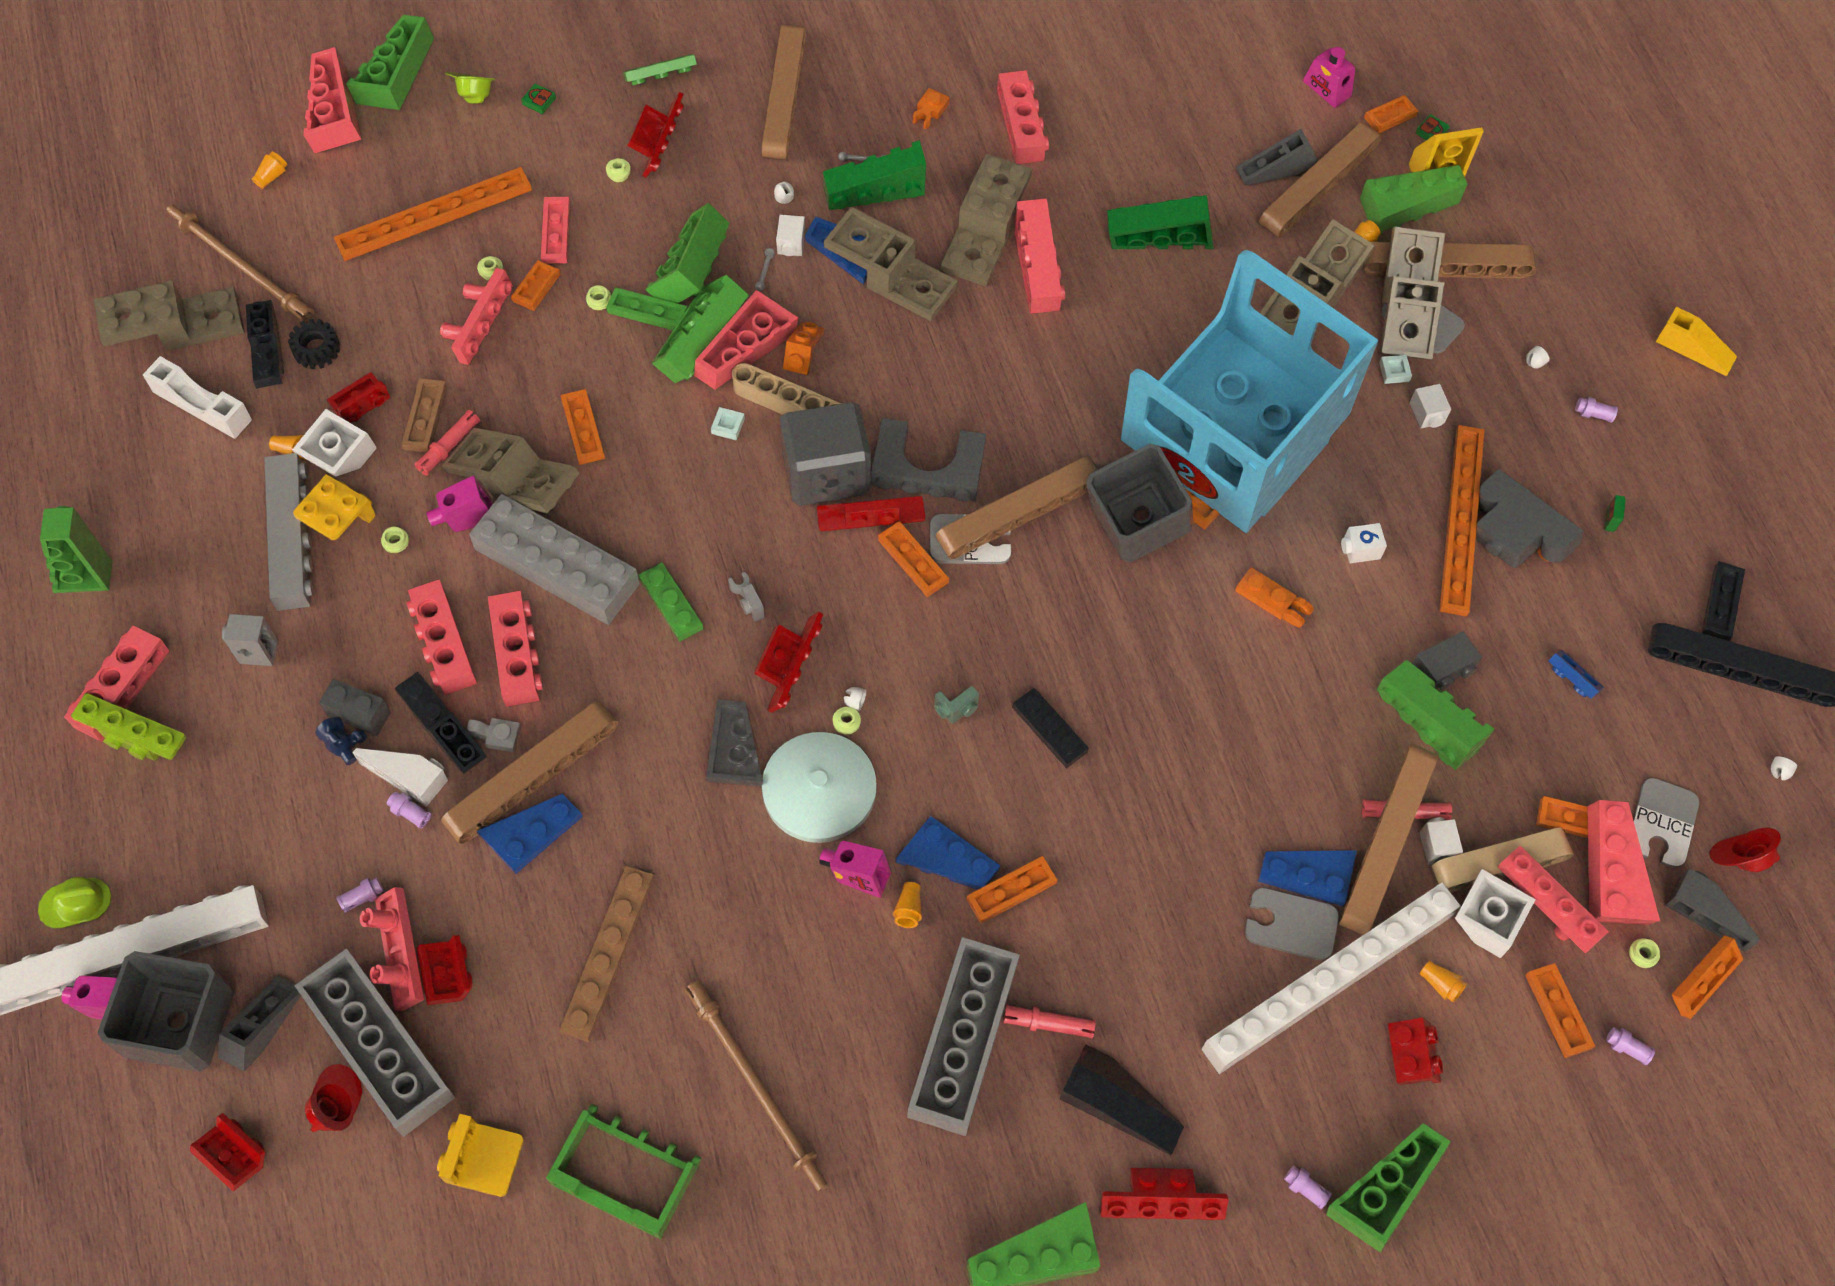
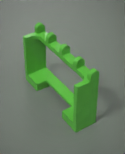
[546,1104,702,1240]

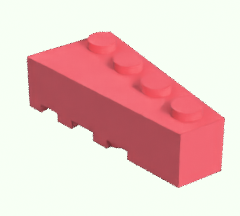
[303,47,361,153]
[1014,198,1065,314]
[694,290,798,390]
[1588,800,1660,925]

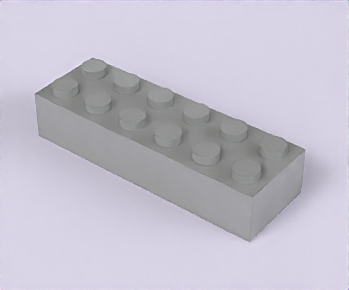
[469,494,640,626]
[907,937,1020,1136]
[294,948,455,1137]

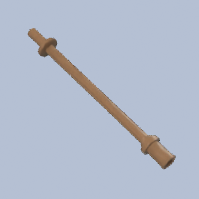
[167,205,315,323]
[684,980,828,1192]

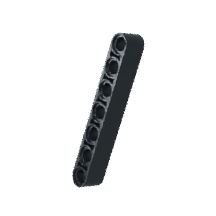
[1648,623,1835,707]

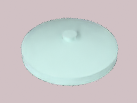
[762,732,876,843]

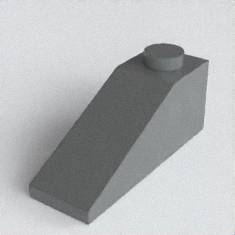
[1236,129,1318,185]
[1665,869,1760,952]
[218,976,301,1071]

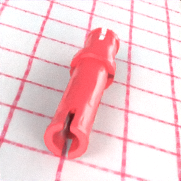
[414,410,481,476]
[1362,799,1452,820]
[1003,1004,1096,1039]

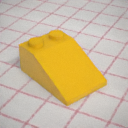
[1409,127,1484,177]

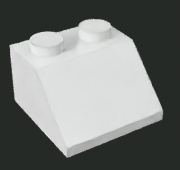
[292,409,377,477]
[1455,869,1536,958]

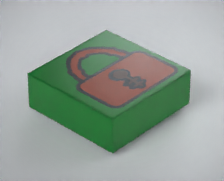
[521,84,556,115]
[1415,114,1450,140]
[1604,495,1626,532]

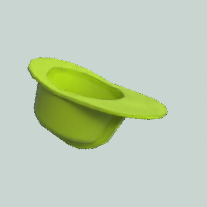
[445,72,496,104]
[38,877,111,929]

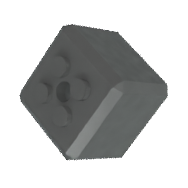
[780,402,871,506]
[1086,443,1194,562]
[97,951,234,1072]

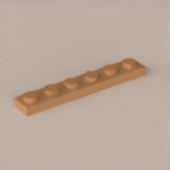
[560,866,654,1042]

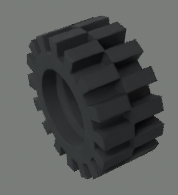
[288,319,340,369]

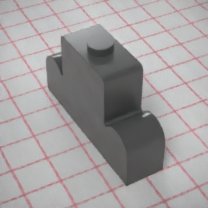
[1476,469,1584,568]

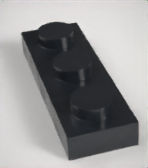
[1701,561,1745,641]
[1012,688,1089,769]

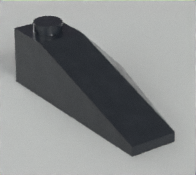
[1060,1044,1184,1155]

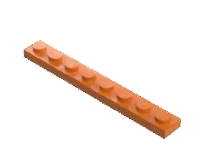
[334,167,532,261]
[1439,425,1485,617]

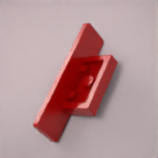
[627,92,684,178]
[817,496,925,532]
[754,611,824,713]
[1100,1168,1228,1220]

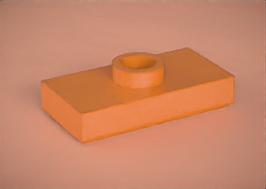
[1364,95,1418,133]
[511,260,561,311]

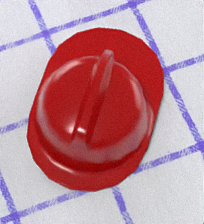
[1709,827,1781,872]
[305,1064,362,1132]

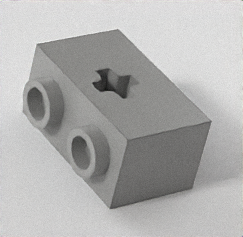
[222,614,278,666]

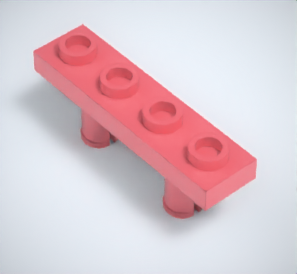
[440,268,513,365]
[1498,846,1609,954]
[360,887,424,1011]

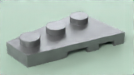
[706,699,763,787]

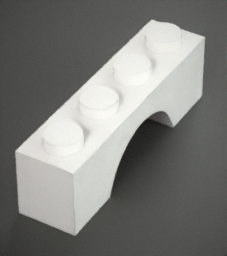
[143,356,252,439]

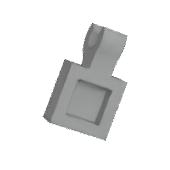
[728,572,765,622]
[467,718,521,753]

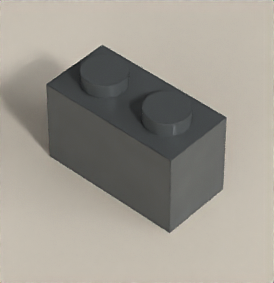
[1412,631,1482,690]
[319,679,391,736]

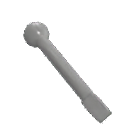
[838,152,885,161]
[755,248,775,291]

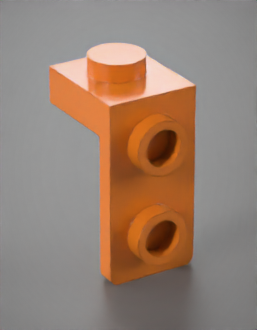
[783,322,825,375]

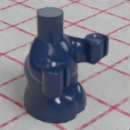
[315,717,367,765]

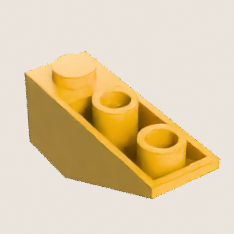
[1656,307,1737,376]

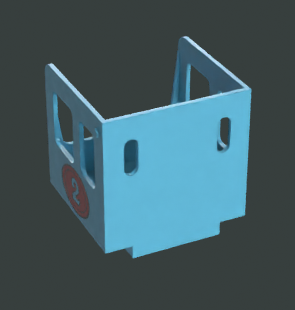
[1121,250,1378,533]

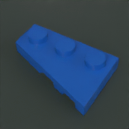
[477,794,582,874]

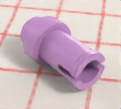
[1575,396,1618,423]
[387,792,431,829]
[337,877,384,913]
[1606,1027,1655,1065]
[1284,1166,1332,1209]

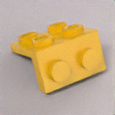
[293,474,376,540]
[437,1114,524,1197]

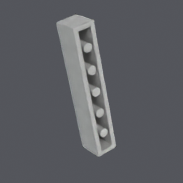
[264,453,314,611]

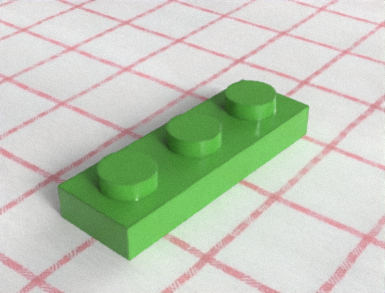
[622,54,697,85]
[606,287,688,330]
[638,562,703,642]

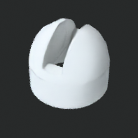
[774,181,794,204]
[1526,346,1549,369]
[843,687,866,711]
[1771,756,1797,780]

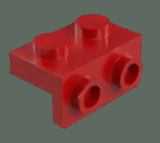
[326,372,390,423]
[416,935,472,1005]
[1388,1017,1443,1085]
[190,1113,265,1192]

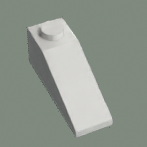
[353,748,448,807]

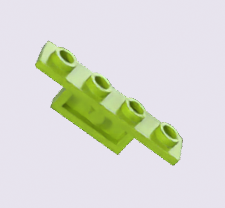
[71,693,186,761]

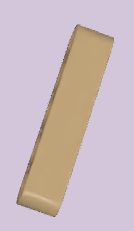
[732,363,841,415]
[1431,828,1574,893]

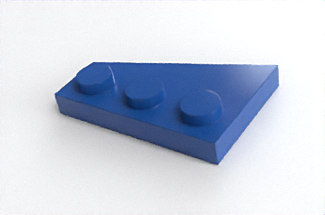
[805,216,867,284]
[896,816,1000,890]
[1258,850,1357,907]

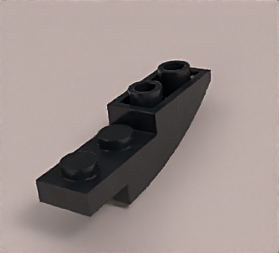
[246,300,284,389]
[395,672,487,775]

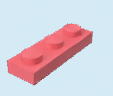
[541,197,570,264]

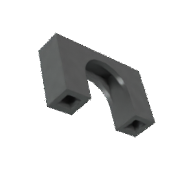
[871,418,986,501]

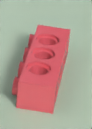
[997,70,1049,164]
[406,579,477,695]
[488,591,543,707]
[64,626,169,742]

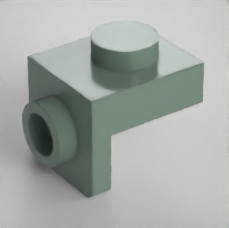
[934,686,979,724]

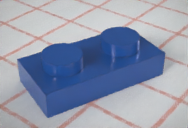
[1548,650,1604,699]

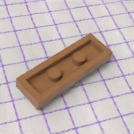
[401,378,447,453]

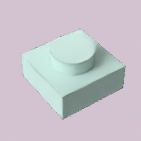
[1379,355,1412,384]
[711,407,745,440]

